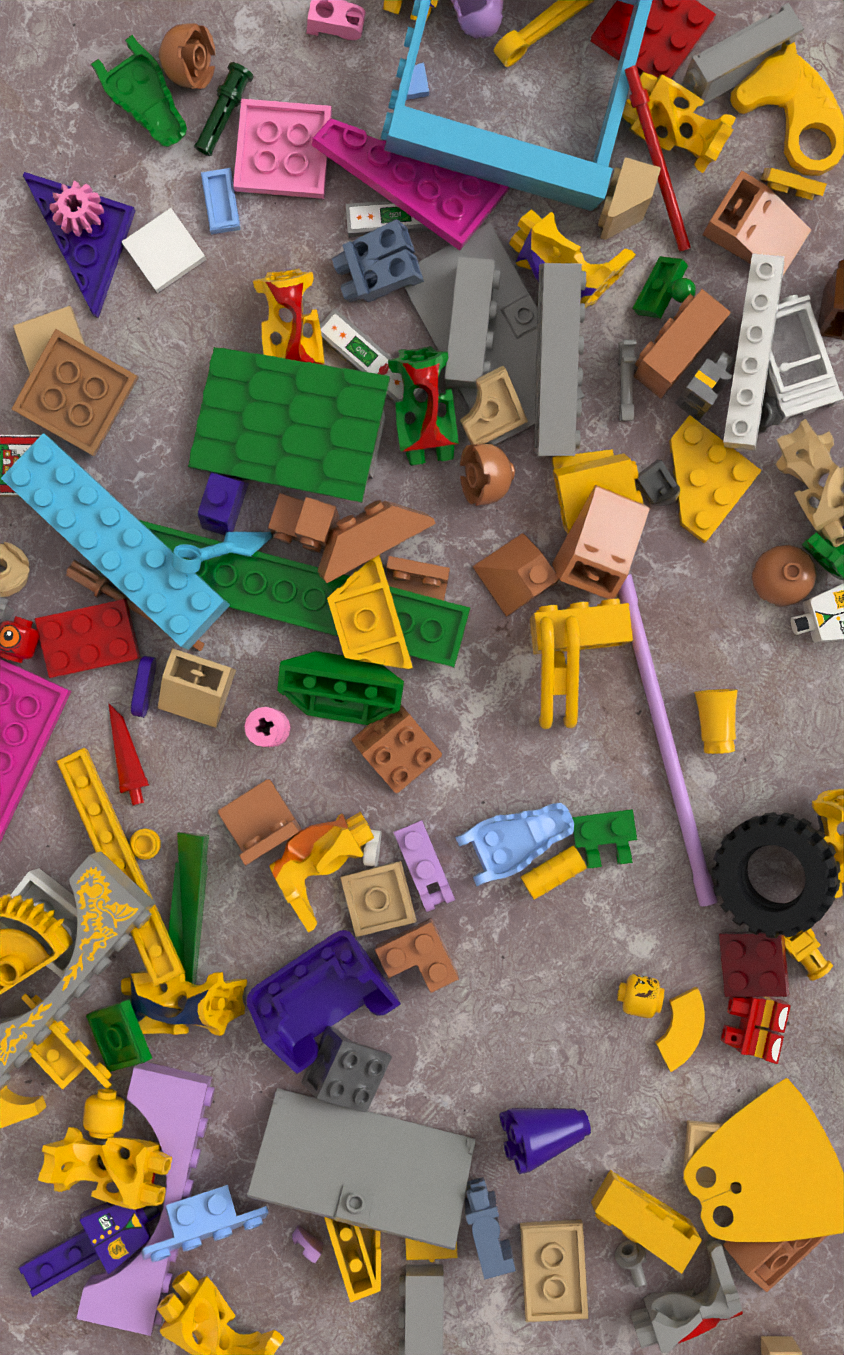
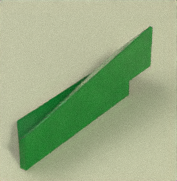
[168,832,209,984]

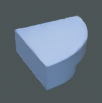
[399,62,429,100]

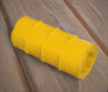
[520,845,587,900]

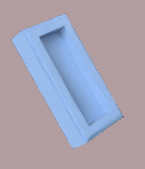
[201,168,241,234]

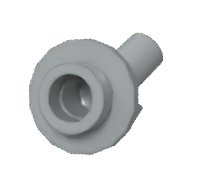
[615,1240,647,1287]

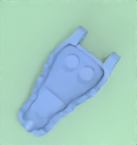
[455,803,574,886]

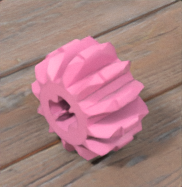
[49,181,104,237]

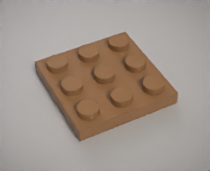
[11,329,139,456]

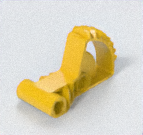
[0,894,73,995]

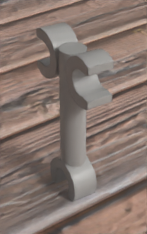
[618,339,636,421]

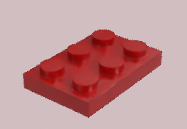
[35,598,141,678]

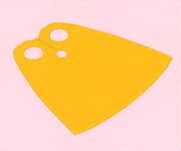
[684,1078,844,1242]

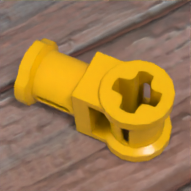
[784,928,833,981]

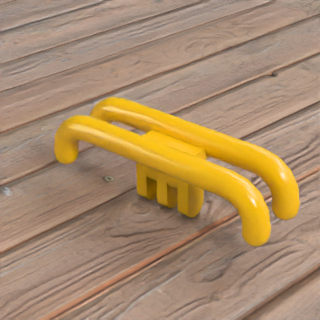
[539,616,580,729]

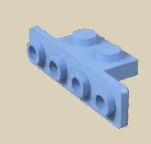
[142,1185,268,1262]

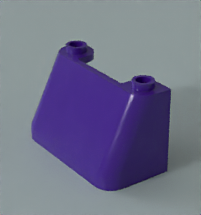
[246,930,401,1074]

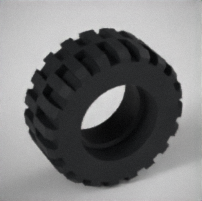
[711,812,841,938]

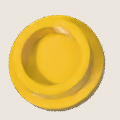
[129,828,161,860]

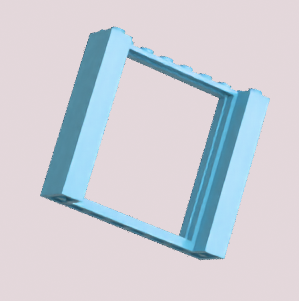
[381,0,653,211]

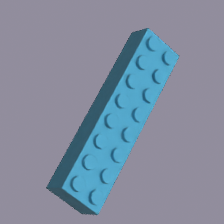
[1,433,230,650]

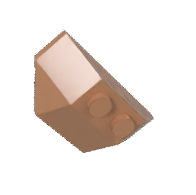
[318,500,436,583]

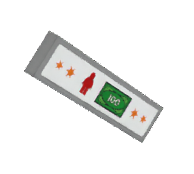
[346,201,431,237]
[320,309,425,403]

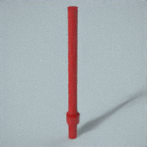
[624,65,691,252]

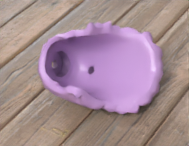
[451,0,504,39]

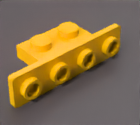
[21,993,113,1090]

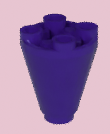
[499,1108,591,1174]

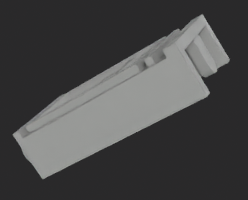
[681,2,804,110]

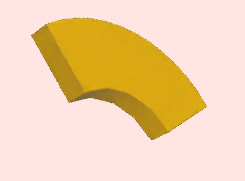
[655,987,705,1072]

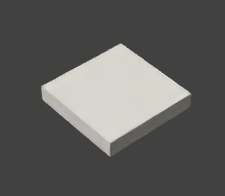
[122,208,207,293]

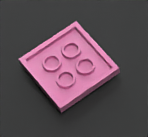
[233,99,332,199]

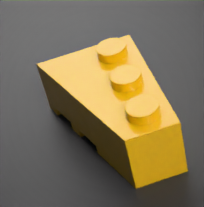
[591,1170,702,1274]
[324,1217,381,1303]

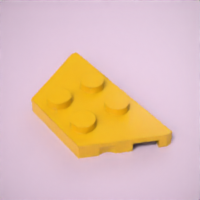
[327,555,413,670]

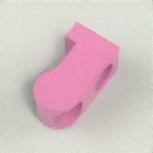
[306,0,366,40]

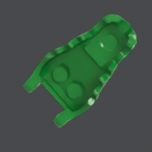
[90,34,187,147]

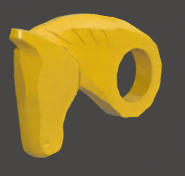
[730,42,844,176]

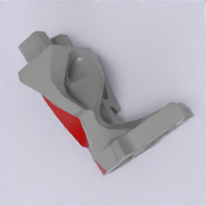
[630,1238,743,1353]

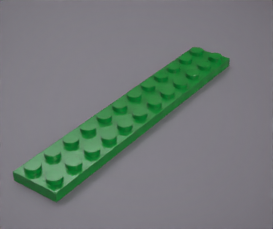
[100,520,470,668]

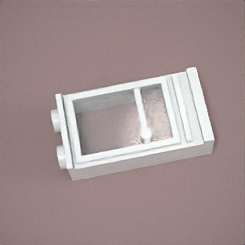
[766,295,844,423]

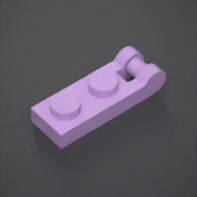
[393,820,455,912]

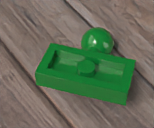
[632,256,696,319]

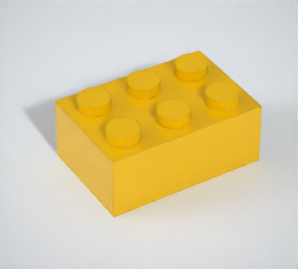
[530,599,633,655]

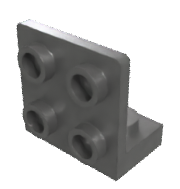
[301,1026,392,1112]

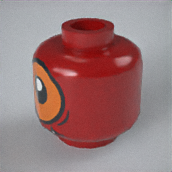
[0,616,39,663]

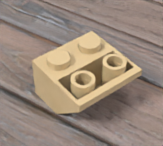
[598,157,661,240]
[158,648,236,728]

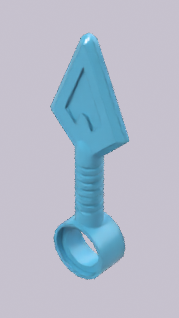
[172,532,273,574]

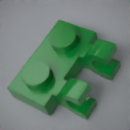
[572,809,637,869]

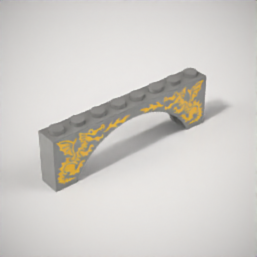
[0,851,156,1090]

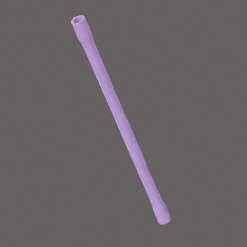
[617,574,718,906]

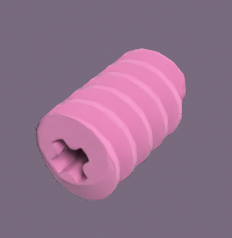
[244,707,290,747]

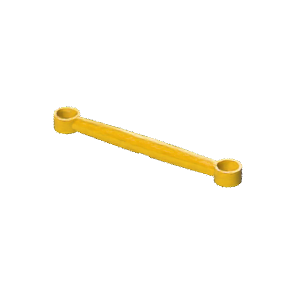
[493,0,594,67]

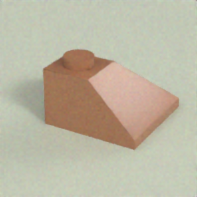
[473,533,559,617]

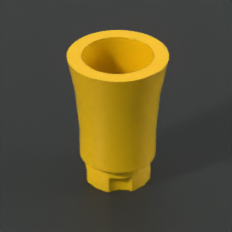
[694,689,738,754]

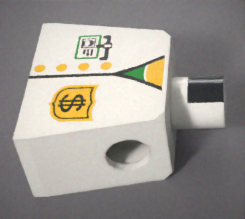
[791,583,844,643]

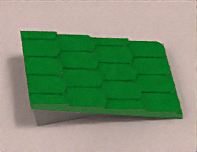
[188,347,390,503]

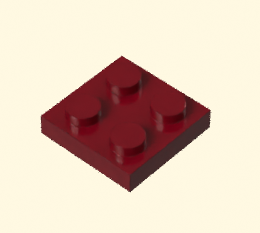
[719,932,790,997]

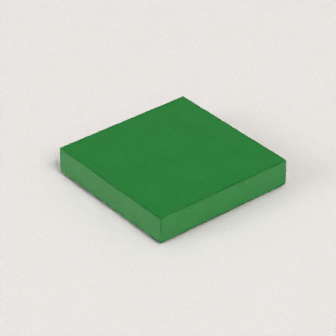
[86,999,152,1072]

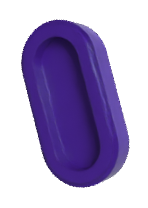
[131,656,156,718]

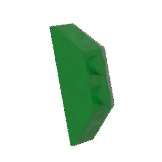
[277,651,404,725]

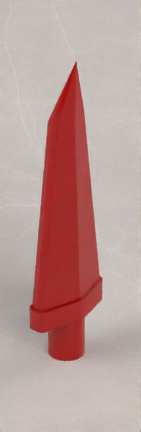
[108,703,149,806]

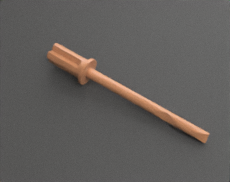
[66,560,205,651]

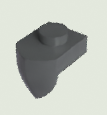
[634,460,680,506]

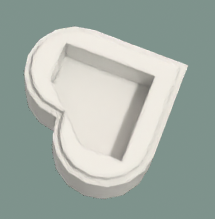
[363,830,381,867]

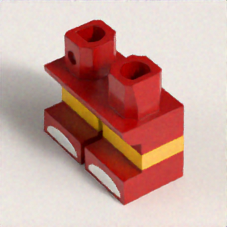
[721,997,791,1064]

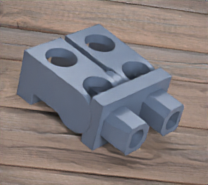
[332,219,424,302]
[464,1177,516,1280]

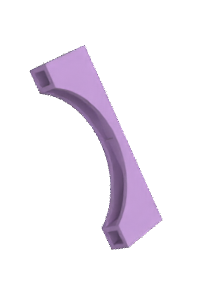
[76,1062,215,1336]

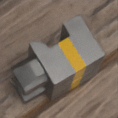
[675,350,736,421]

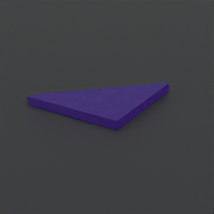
[23,172,136,318]

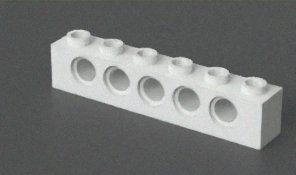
[723,254,784,451]

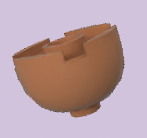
[159,23,216,89]
[460,444,515,506]
[752,545,817,607]

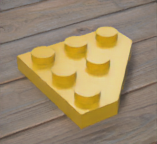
[669,415,762,543]

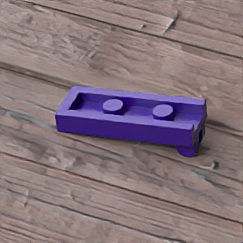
[18,1229,100,1297]

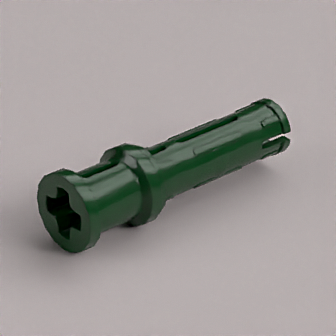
[194,62,254,156]

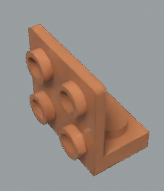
[386,556,450,601]
[351,705,442,793]
[218,779,302,866]

